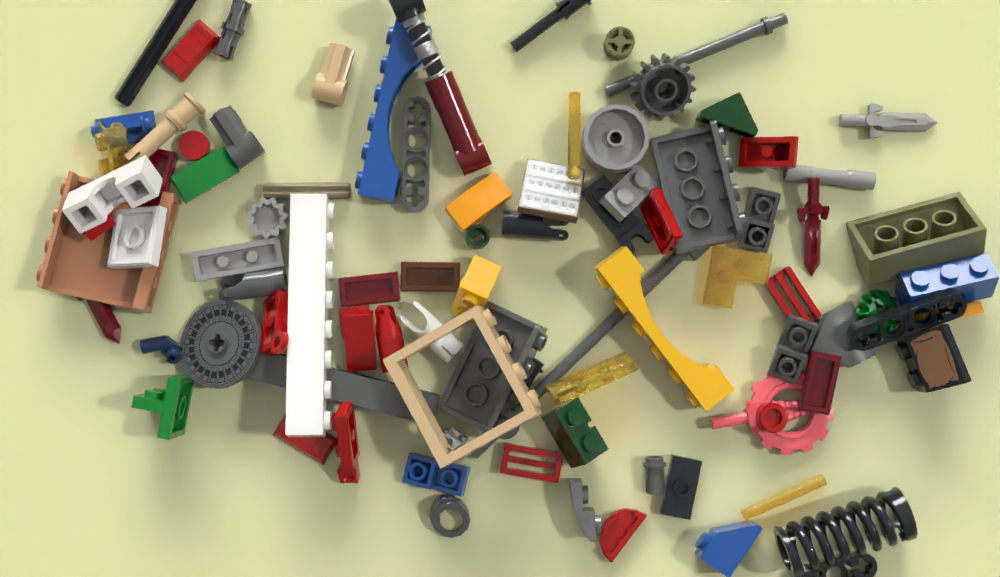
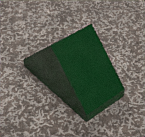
[695,92,758,137]

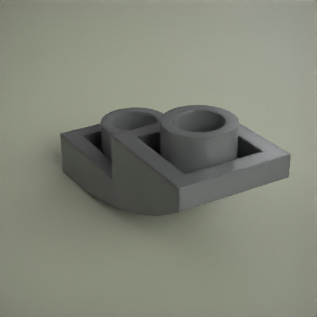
[738,186,781,253]
[768,314,818,384]

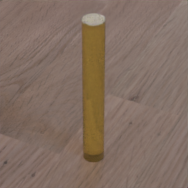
[568,92,580,179]
[741,474,827,521]

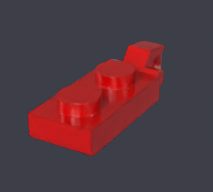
[332,402,360,484]

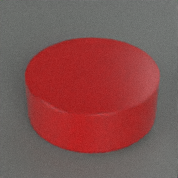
[179,130,210,161]
[755,402,788,433]

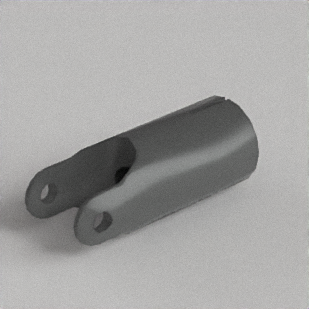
[219,267,288,301]

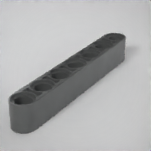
[245,351,440,421]

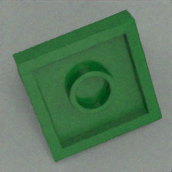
[131,374,194,440]

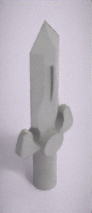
[839,103,938,139]

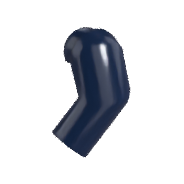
[140,335,182,364]

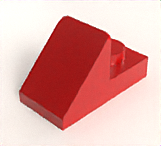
[738,136,799,171]

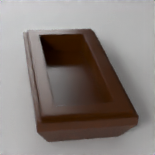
[400,262,460,292]

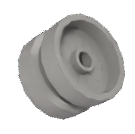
[581,104,650,175]

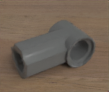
[209,105,265,169]

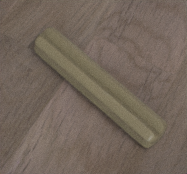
[263,182,351,199]

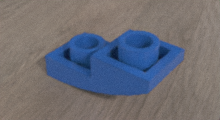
[402,453,471,497]

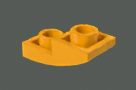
[445,172,513,233]

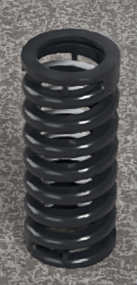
[774,487,918,577]

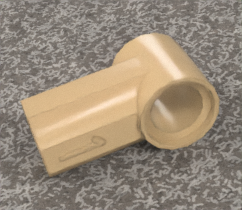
[312,43,355,106]

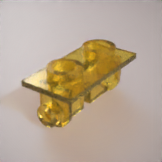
[94,121,131,176]

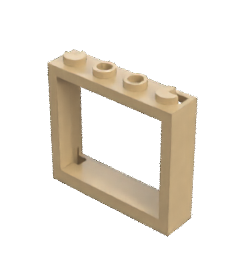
[383,305,542,469]

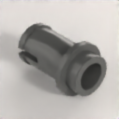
[643,456,666,495]

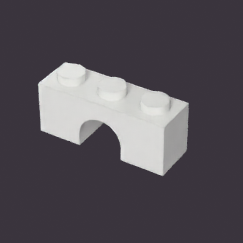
[62,155,163,234]

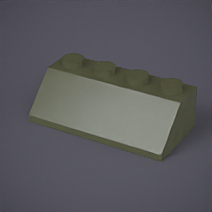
[846,192,987,286]

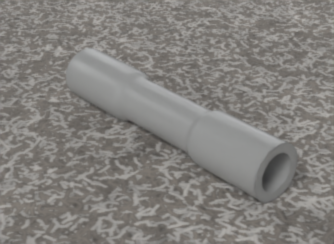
[783,165,876,190]

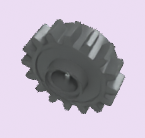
[629,53,696,121]

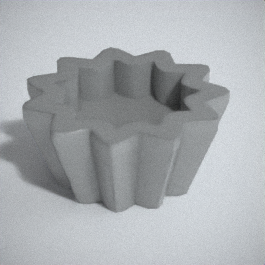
[246,197,289,239]

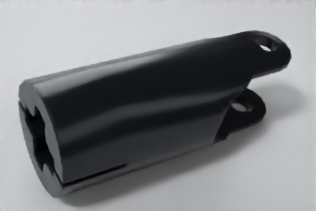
[501,210,569,241]

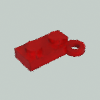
[261,289,289,357]

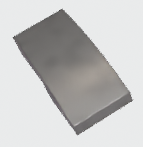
[569,478,601,542]

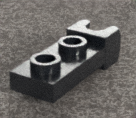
[582,174,654,255]

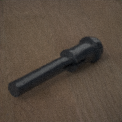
[510,0,591,52]

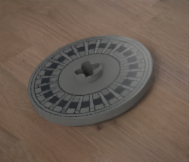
[180,300,262,389]

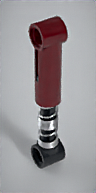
[389,0,492,176]

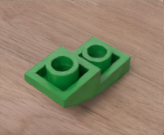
[170,146,240,204]

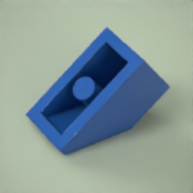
[695,520,763,577]

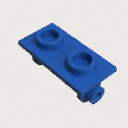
[91,110,156,149]

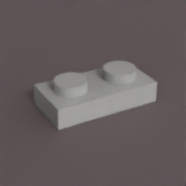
[599,164,658,222]

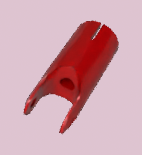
[375,305,409,373]

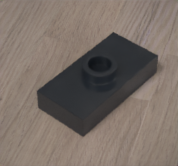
[660,454,702,520]

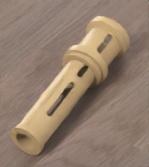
[124,92,206,162]

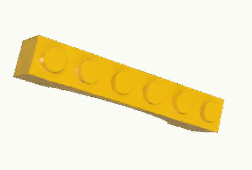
[594,246,735,412]

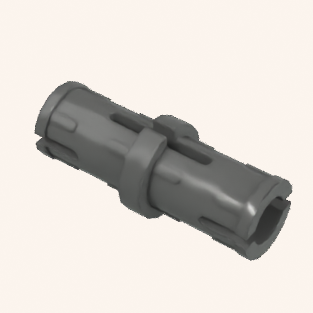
[214,0,252,60]

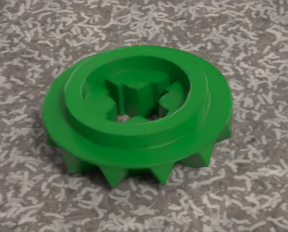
[856,289,900,335]

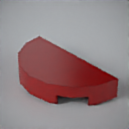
[599,508,647,563]

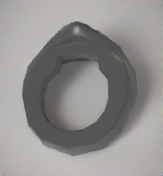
[430,494,470,538]

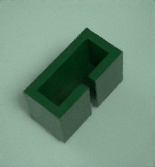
[541,397,609,468]

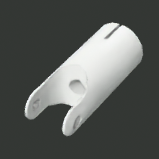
[399,301,464,364]

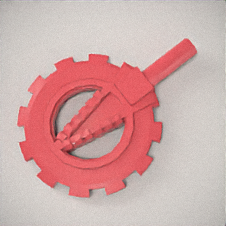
[710,372,834,455]

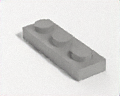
[191,237,286,282]

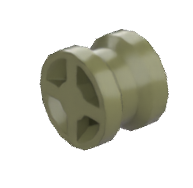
[603,26,635,61]

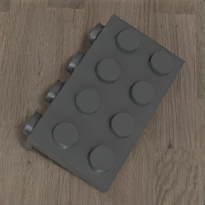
[651,120,747,254]
[437,301,548,433]

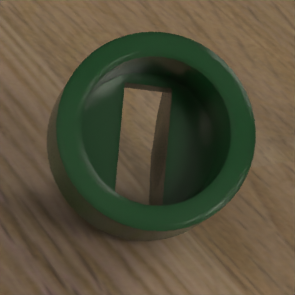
[465,224,490,250]

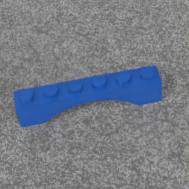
[355,19,432,204]

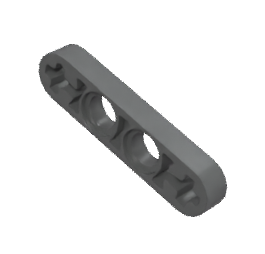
[402,96,431,213]

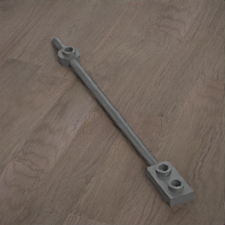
[471,247,710,459]

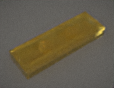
[545,351,638,405]

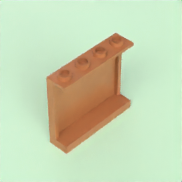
[36,171,181,314]

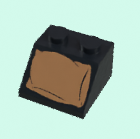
[895,324,972,393]

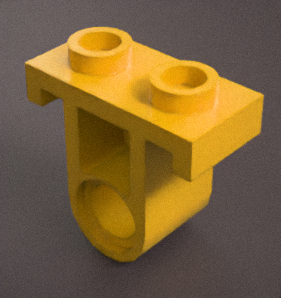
[450,254,502,323]

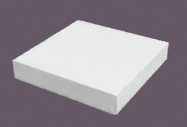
[107,205,167,269]

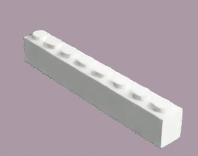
[285,194,335,437]

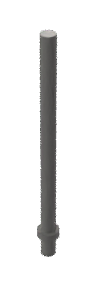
[604,13,788,97]

